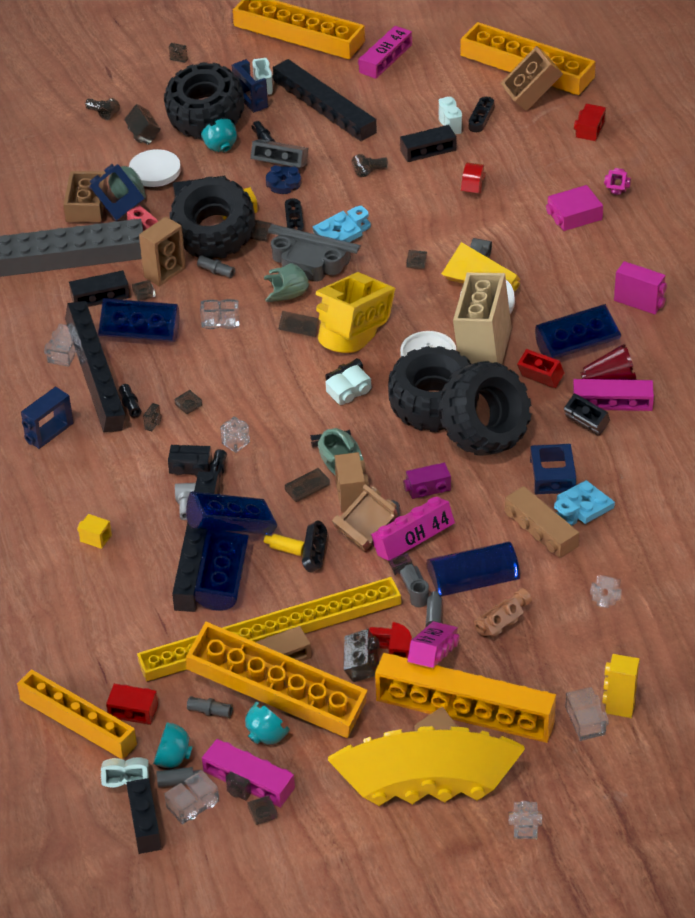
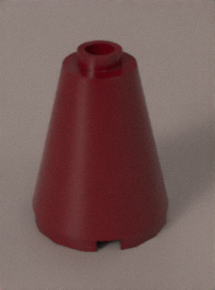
[580,344,637,380]

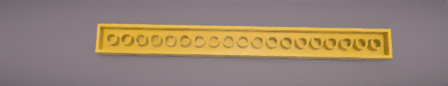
[137,577,401,682]

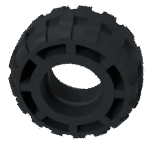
[164,62,245,139]
[170,176,255,260]
[388,346,479,432]
[439,361,532,456]

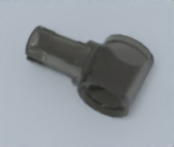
[85,98,120,120]
[351,154,388,177]

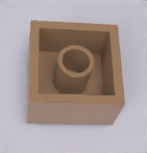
[334,452,369,513]

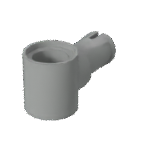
[175,483,196,520]

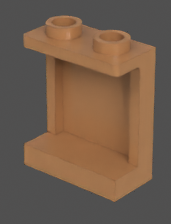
[332,484,398,552]

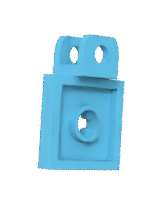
[313,206,371,242]
[554,480,615,526]

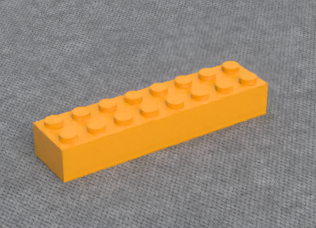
[233,0,365,59]
[460,22,596,95]
[186,622,368,739]
[375,653,556,743]

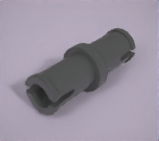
[197,255,235,279]
[187,696,233,718]

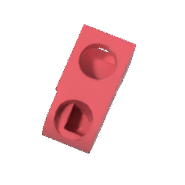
[127,205,158,231]

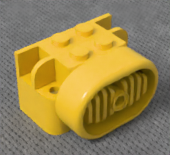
[316,272,395,353]

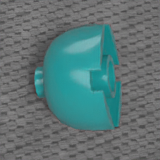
[201,119,237,152]
[245,702,290,745]
[153,722,193,769]

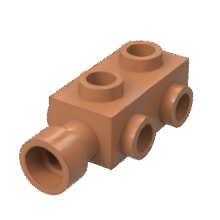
[474,588,532,637]

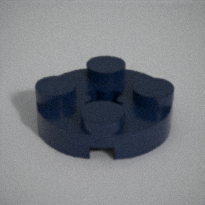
[266,165,301,194]

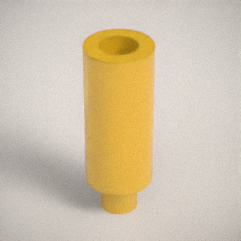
[264,534,305,557]

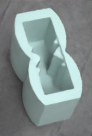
[252,58,273,95]
[439,97,462,134]
[326,365,372,405]
[101,757,149,787]

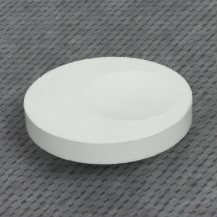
[129,149,181,187]
[400,331,456,356]

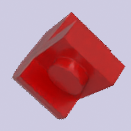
[461,162,486,193]
[369,622,412,658]

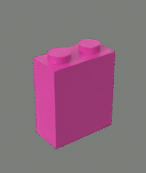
[546,185,603,231]
[614,261,667,314]

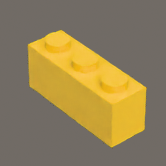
[602,654,640,718]

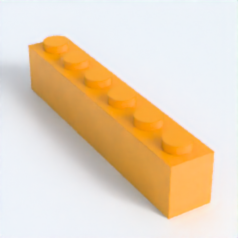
[17,669,137,759]

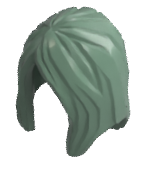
[108,166,146,199]
[264,263,309,302]
[318,428,363,474]

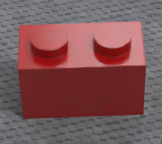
[574,103,606,141]
[517,349,565,389]
[106,683,158,725]

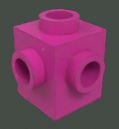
[604,168,631,195]

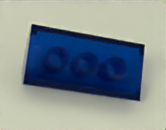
[98,298,180,342]
[535,304,621,359]
[186,491,277,535]
[194,528,249,611]
[426,541,520,597]

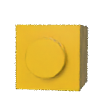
[77,514,112,549]

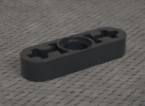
[468,96,494,133]
[285,198,304,231]
[302,520,327,573]

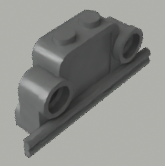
[268,224,361,281]

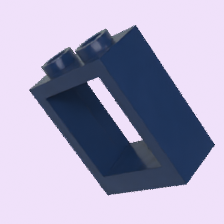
[21,386,74,449]

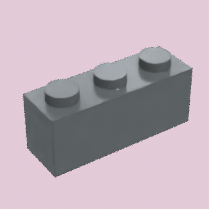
[250,139,309,168]

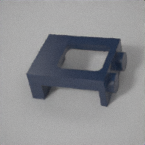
[232,59,268,113]
[89,164,145,221]
[530,444,576,495]

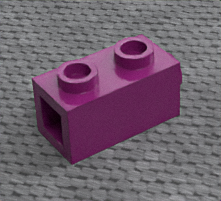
[403,462,451,499]

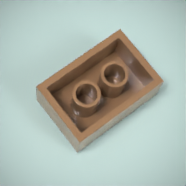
[500,46,563,111]
[63,171,108,223]
[139,217,186,287]

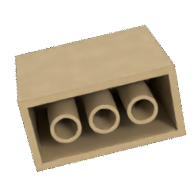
[453,273,512,364]

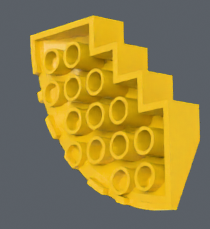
[328,726,525,806]

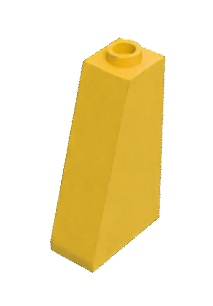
[441,242,520,292]

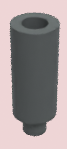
[426,591,443,627]
[156,767,203,788]

